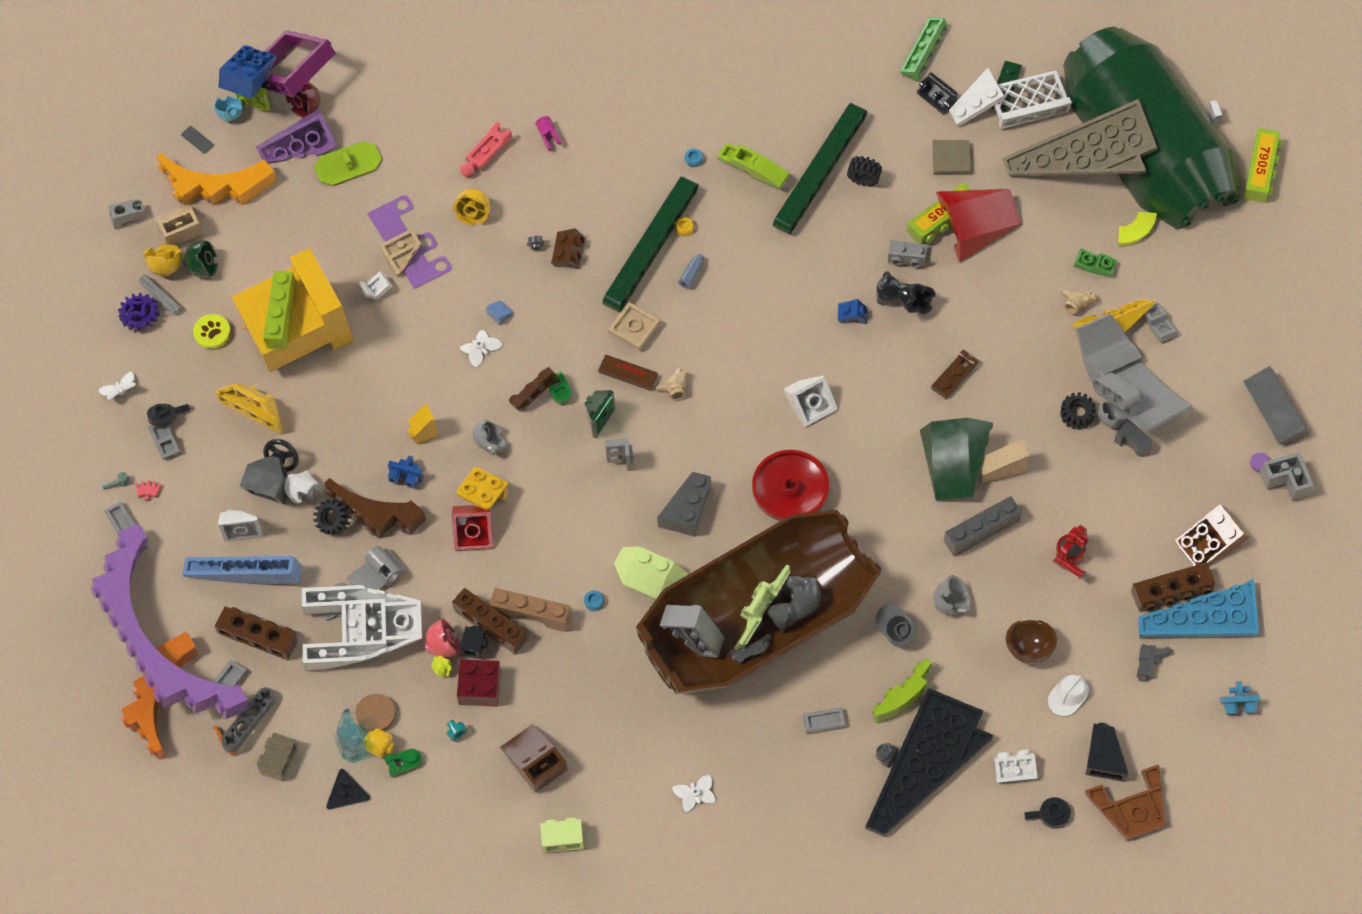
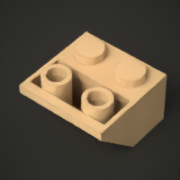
[154,204,203,245]

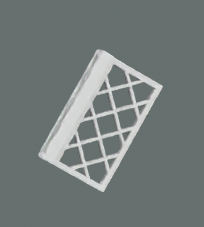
[994,70,1072,129]

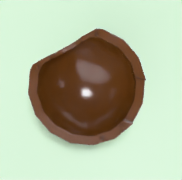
[1006,620,1057,664]

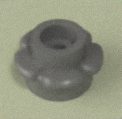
[527,236,545,250]

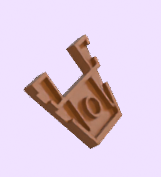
[1085,764,1165,841]

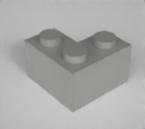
[1260,452,1314,501]

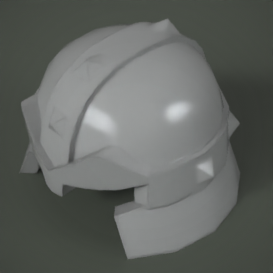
[933,575,971,616]

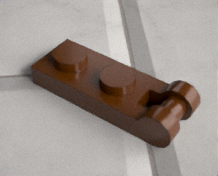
[931,349,979,399]
[509,367,559,411]

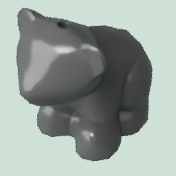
[767,576,821,634]

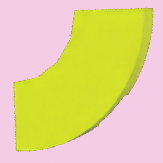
[1118,212,1157,246]

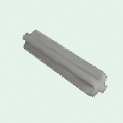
[139,275,181,315]

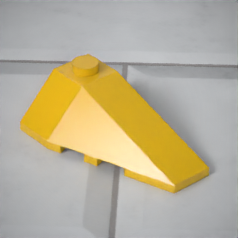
[1073,299,1154,332]

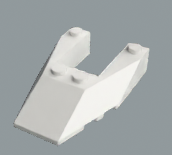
[302,585,422,671]

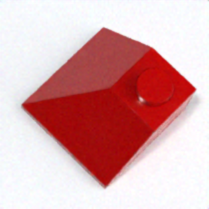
[452,505,493,550]

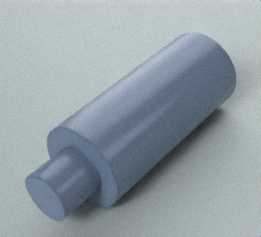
[678,254,704,289]

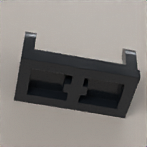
[917,72,958,115]

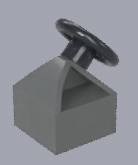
[240,439,299,505]

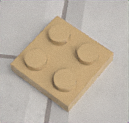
[608,302,660,351]

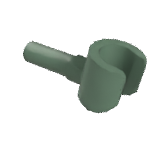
[102,472,129,489]

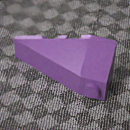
[256,110,337,163]

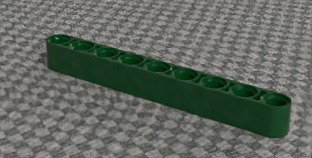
[773,103,867,234]
[602,176,699,312]

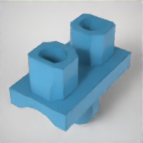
[1220,681,1260,714]

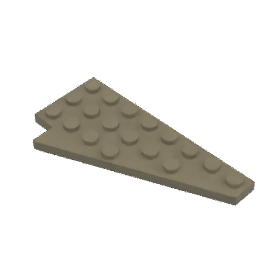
[1002,99,1158,176]

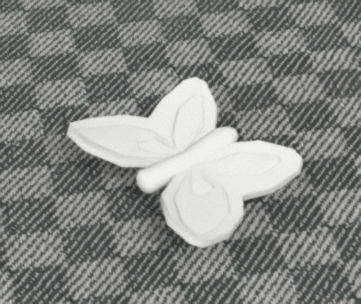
[460,330,502,368]
[99,372,136,400]
[672,775,716,812]

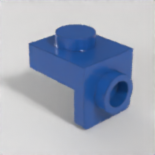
[838,299,868,324]

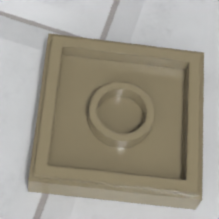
[932,140,970,175]

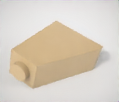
[979,440,1029,484]

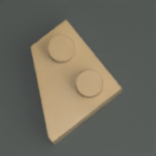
[380,228,421,276]

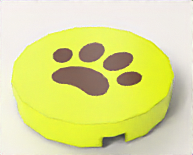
[193,314,231,349]

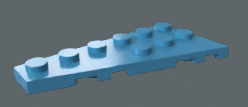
[1138,579,1259,638]

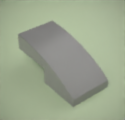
[1143,303,1177,343]
[148,425,180,460]

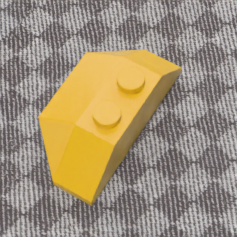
[215,383,283,435]

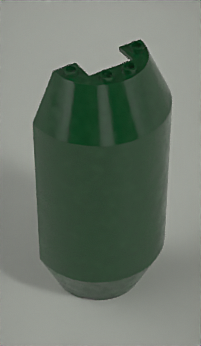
[1063,26,1240,230]

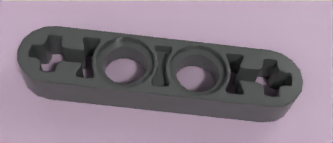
[221,687,275,752]

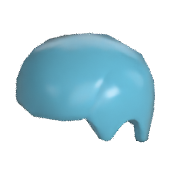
[214,95,244,121]

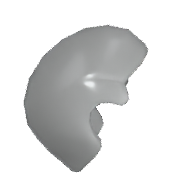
[1098,402,1128,428]

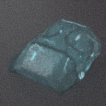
[335,709,366,763]

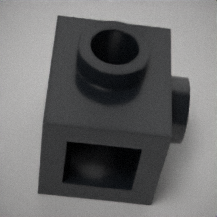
[460,626,488,659]

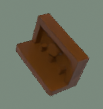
[551,228,585,269]

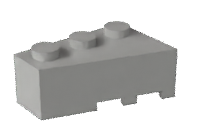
[660,605,724,657]

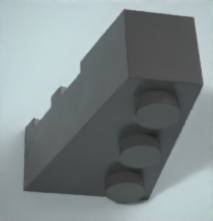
[657,472,711,537]

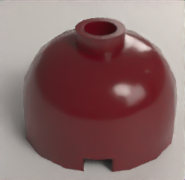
[285,82,320,118]

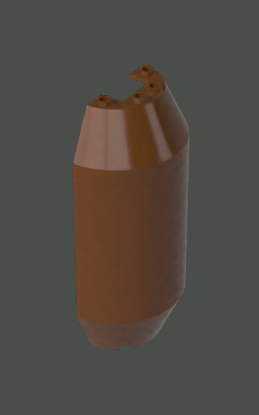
[636,510,881,694]

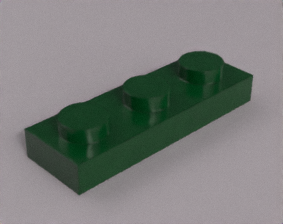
[991,60,1022,112]

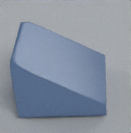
[486,300,513,325]

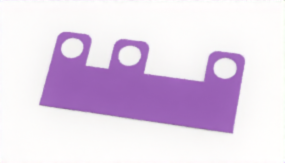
[367,195,452,289]

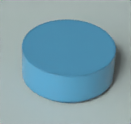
[685,148,703,167]
[584,590,604,611]

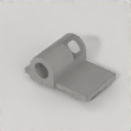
[347,546,406,590]

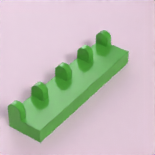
[900,17,948,82]

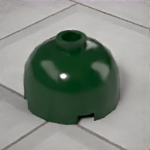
[183,240,218,278]

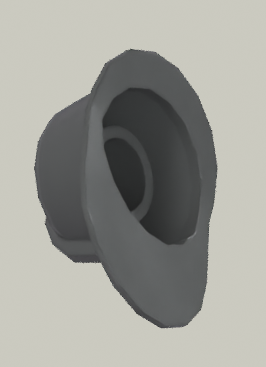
[876,604,916,648]

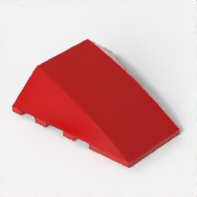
[936,189,1021,262]

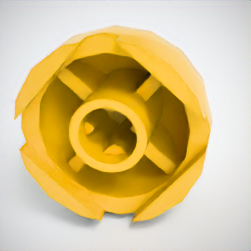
[453,188,491,225]
[144,244,182,277]

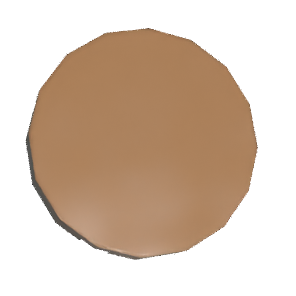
[355,694,396,732]

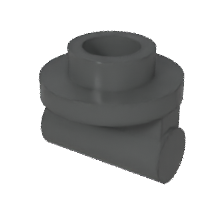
[876,743,898,767]

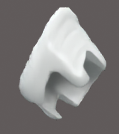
[284,470,320,504]

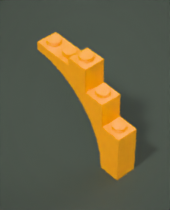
[156,153,277,205]

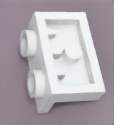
[992,749,1037,783]

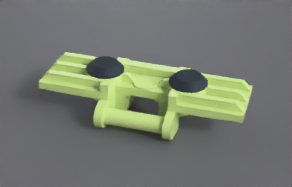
[734,565,790,650]

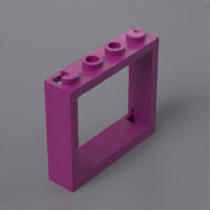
[261,30,336,97]

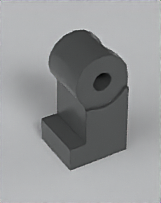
[1114,421,1152,457]

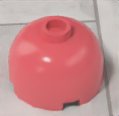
[424,619,461,659]

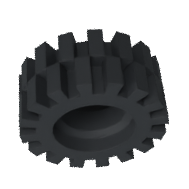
[847,156,882,187]
[1060,392,1096,430]
[313,500,351,535]

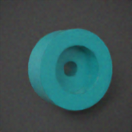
[447,720,468,741]

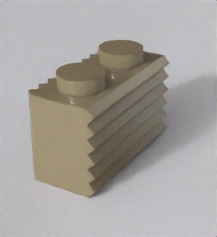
[257,733,298,781]

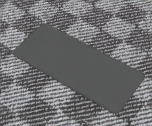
[181,126,214,154]

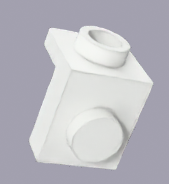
[359,271,393,301]

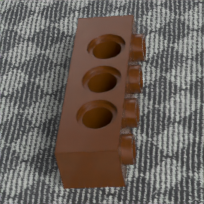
[1131,562,1216,612]
[452,587,527,655]
[214,606,298,661]

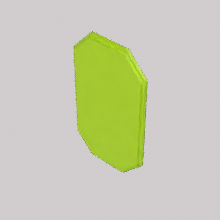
[314,141,382,186]

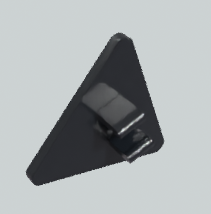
[326,769,370,810]

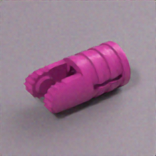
[535,116,562,151]

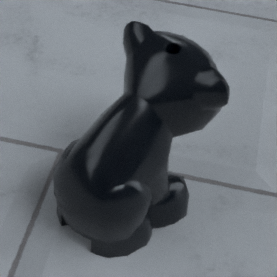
[876,271,936,314]

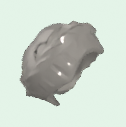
[472,419,507,455]

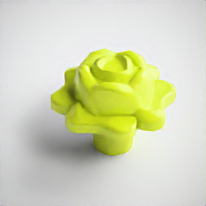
[431,656,452,678]

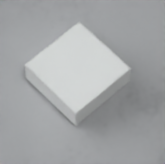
[1208,100,1222,126]

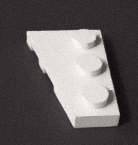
[949,68,1005,126]

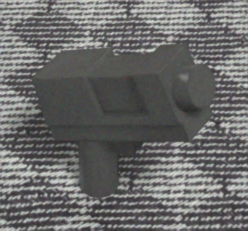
[732,634,772,663]
[1136,644,1171,682]

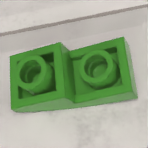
[1074,248,1117,277]

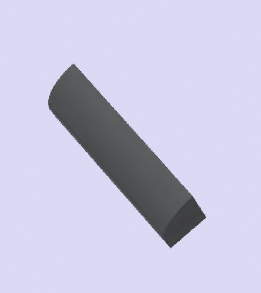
[1243,366,1310,445]

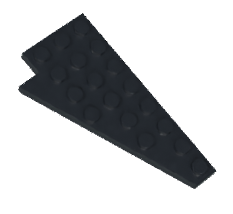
[865,688,993,836]

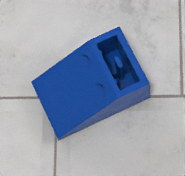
[218,45,277,98]

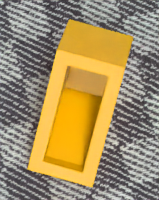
[407,404,438,445]

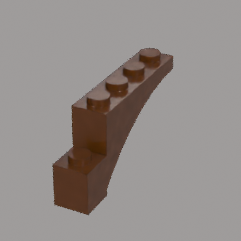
[324,478,426,539]

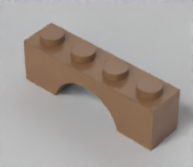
[489,588,572,632]

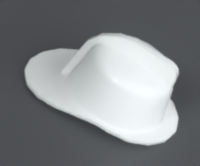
[1048,675,1090,716]

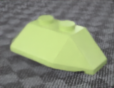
[614,547,688,600]

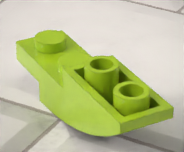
[717,142,790,189]
[872,658,932,723]

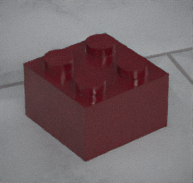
[457,659,501,707]

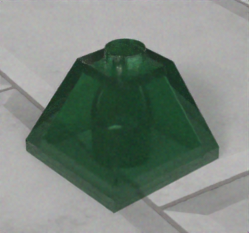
[584,390,615,438]

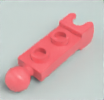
[460,122,512,177]

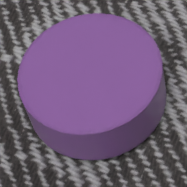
[1250,453,1270,473]

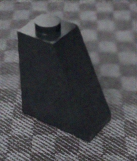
[1085,722,1128,782]

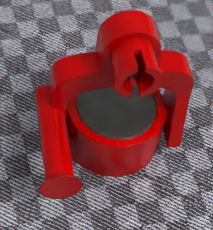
[1053,525,1089,580]

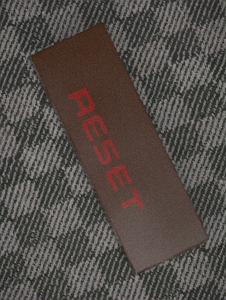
[598,354,658,391]

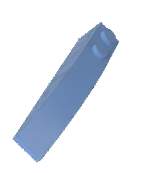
[182,556,302,584]

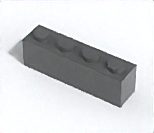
[944,496,1022,557]

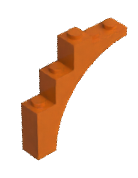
[121,631,199,759]

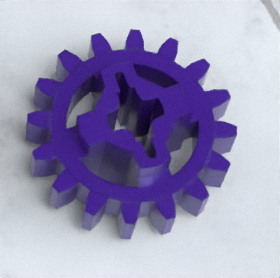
[118,292,160,332]

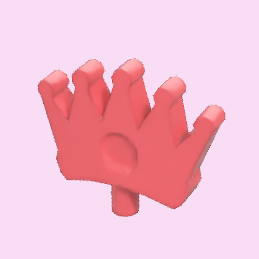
[135,480,161,501]

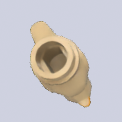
[1061,290,1096,314]
[656,368,688,400]

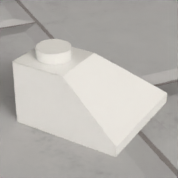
[783,376,838,427]
[218,509,263,541]

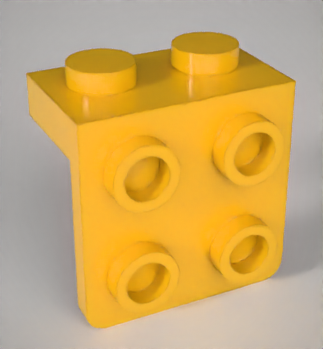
[456,466,508,510]

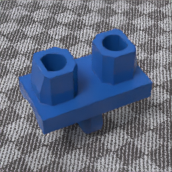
[388,455,424,489]

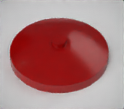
[752,449,829,521]

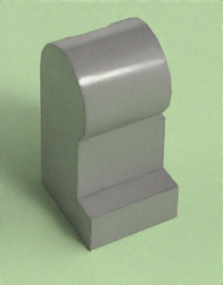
[109,200,146,229]

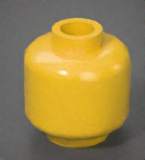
[363,728,395,758]

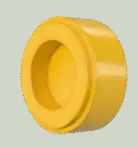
[675,217,694,237]

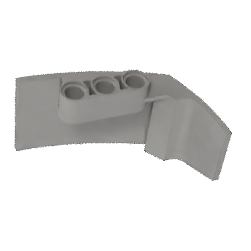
[1076,313,1192,433]

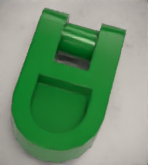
[548,371,572,404]
[384,748,422,777]

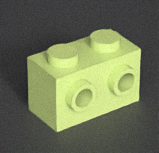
[540,818,584,853]

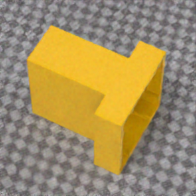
[232,248,354,372]

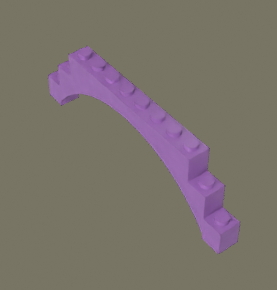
[91,523,248,719]

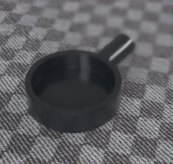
[147,403,190,427]
[1024,797,1071,829]

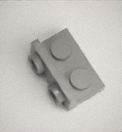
[888,240,928,268]
[605,438,634,471]

